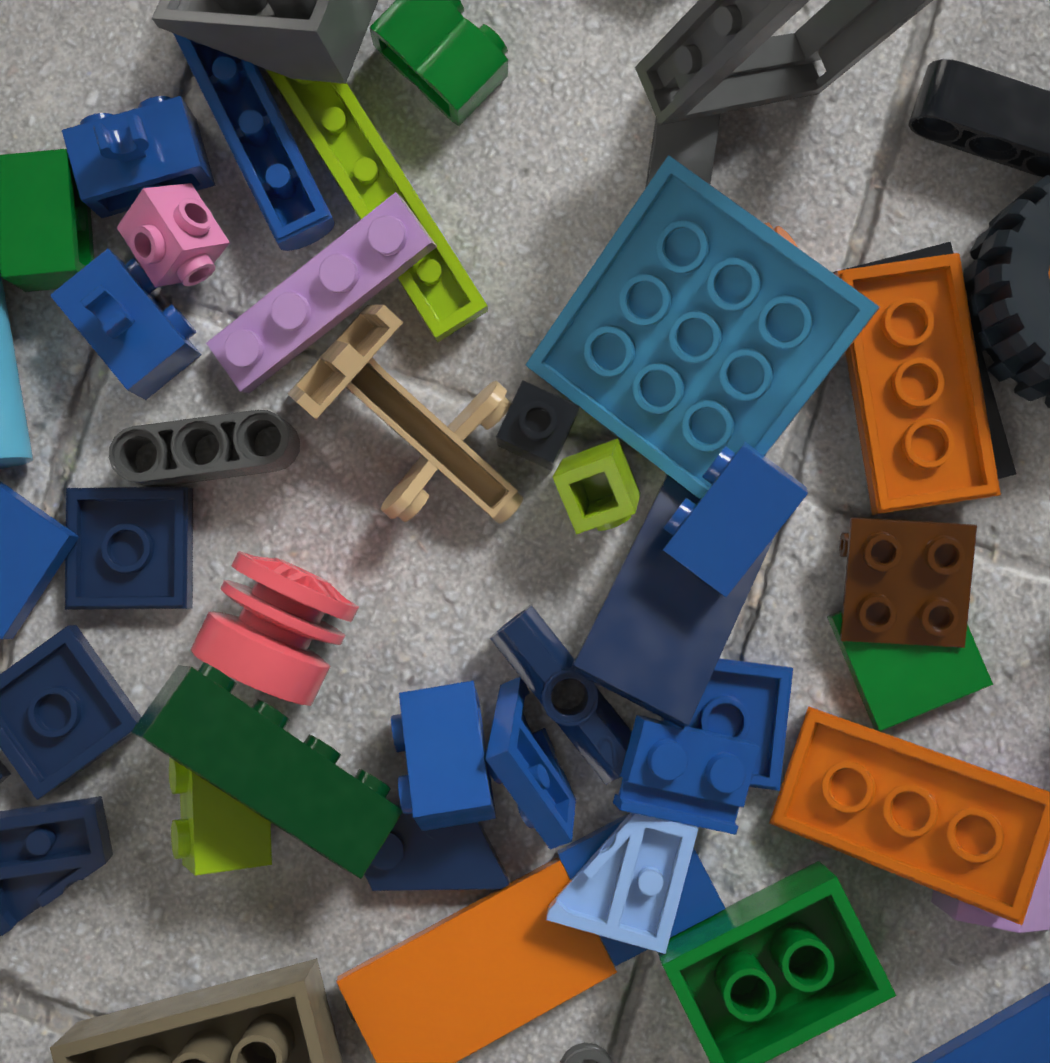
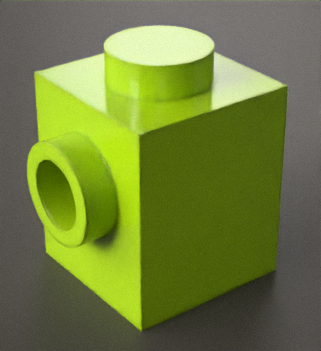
[552,438,641,535]

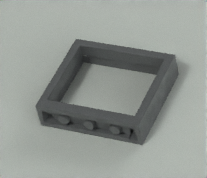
[635,0,933,125]

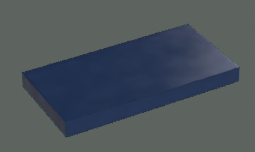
[570,474,775,729]

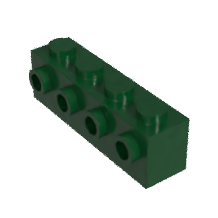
[131,662,403,879]

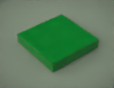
[827,610,993,731]

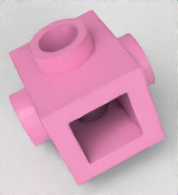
[117,183,230,288]

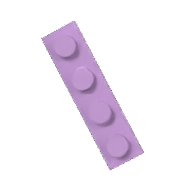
[206,192,437,393]

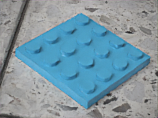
[525,155,880,499]

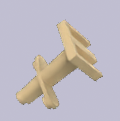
[287,305,523,524]

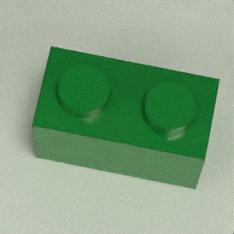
[0,149,95,292]

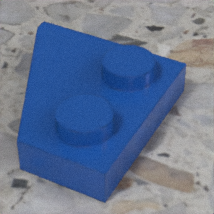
[485,677,576,850]

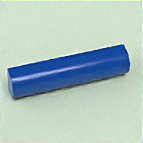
[173,33,335,251]

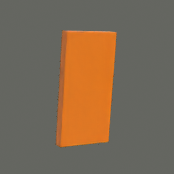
[835,253,1001,515]
[769,706,1050,925]
[336,857,617,1063]

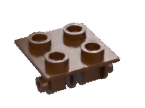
[839,518,977,648]

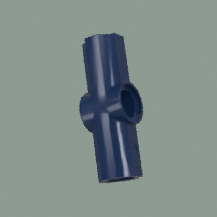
[489,604,632,785]

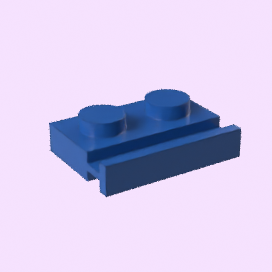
[613,715,760,835]

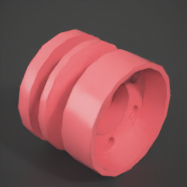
[190,551,359,706]

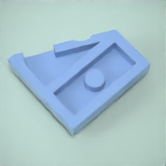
[546,813,698,954]

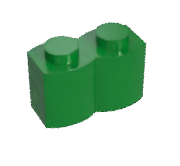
[369,0,508,126]

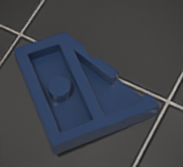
[0,796,113,936]
[364,804,510,891]

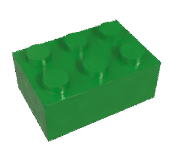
[657,861,897,1063]

